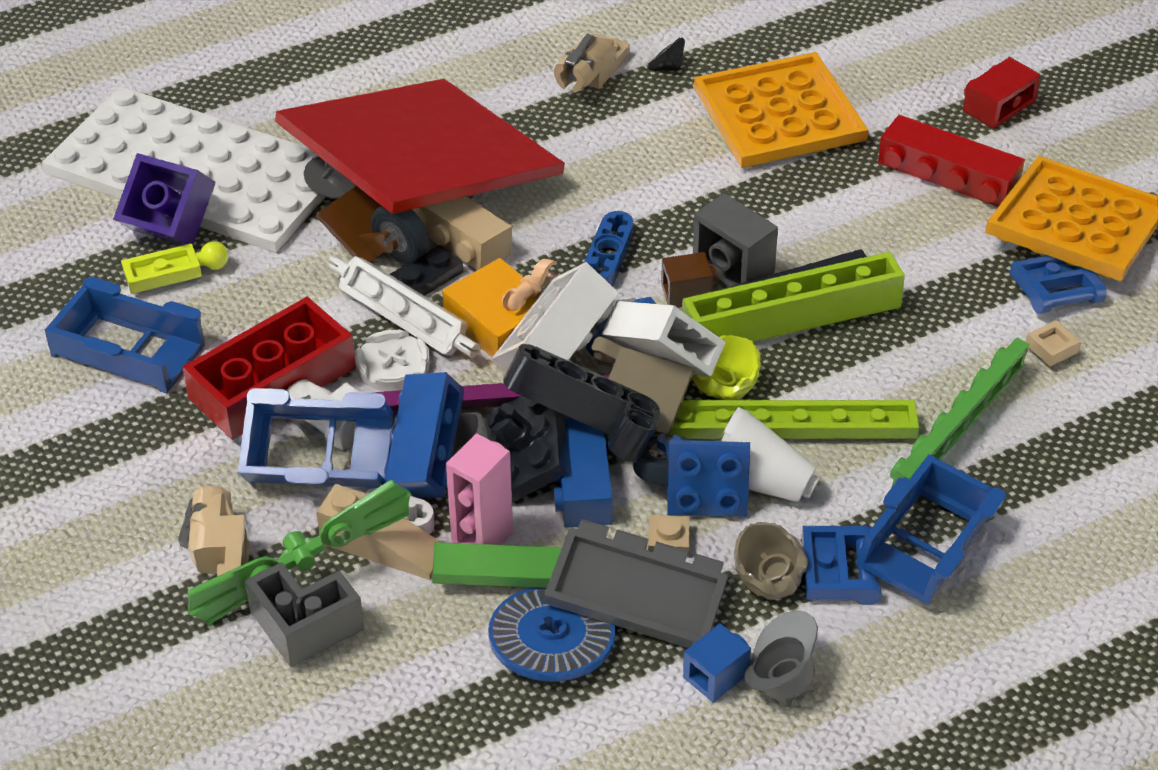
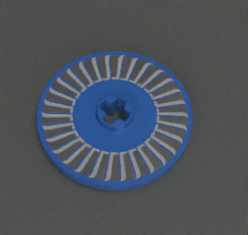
[488,587,615,681]

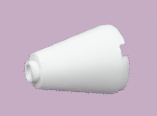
[721,407,820,502]

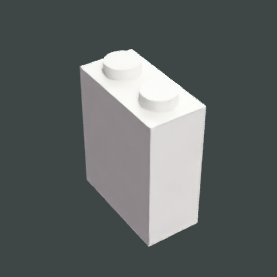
[601,301,726,376]

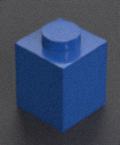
[683,624,751,703]

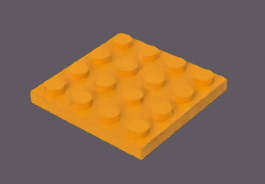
[694,52,869,168]
[985,155,1158,281]

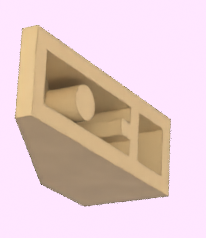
[316,484,442,580]

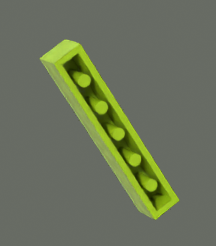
[682,252,905,342]

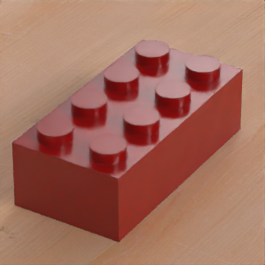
[182,296,356,440]

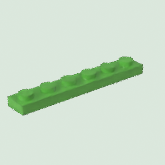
[890,337,1030,488]

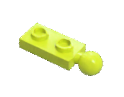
[121,241,229,294]

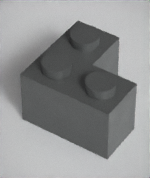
[245,562,364,667]

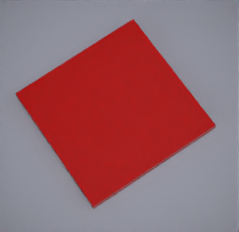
[275,79,565,214]

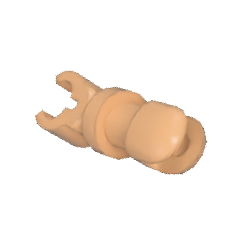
[502,259,561,311]

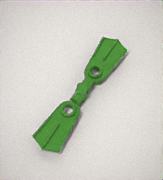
[188,480,411,625]

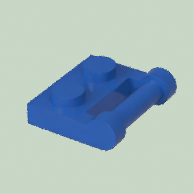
[1009,256,1107,314]
[801,526,882,605]

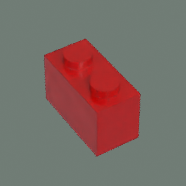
[963,57,1041,129]

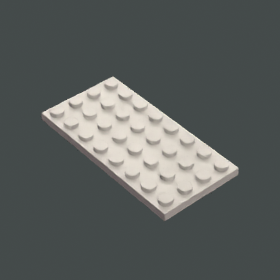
[42,86,325,253]

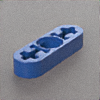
[584,211,634,287]

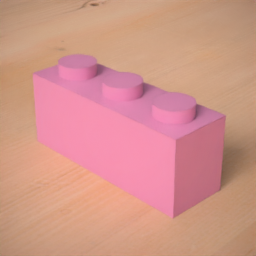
[446,433,513,545]

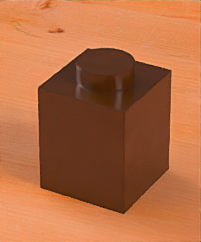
[661,252,718,308]

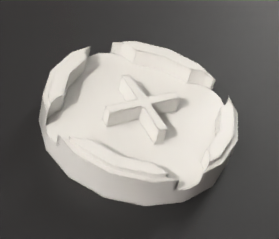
[355,330,430,391]

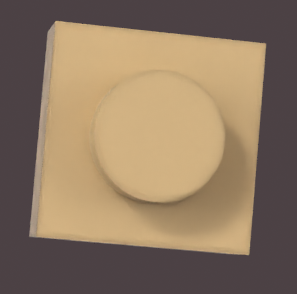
[1026,320,1081,367]
[648,515,689,558]

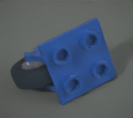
[633,434,750,517]

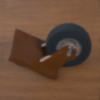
[316,186,429,264]

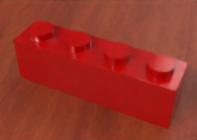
[878,114,1025,207]

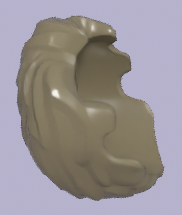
[734,522,808,600]

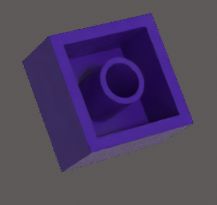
[113,153,216,246]

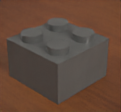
[693,193,778,289]

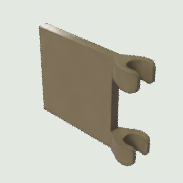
[592,337,694,437]

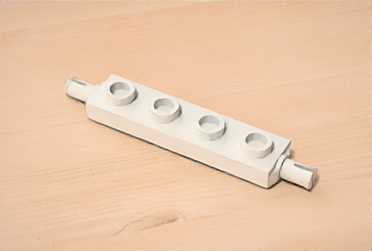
[327,255,480,358]

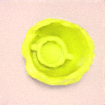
[692,335,761,400]

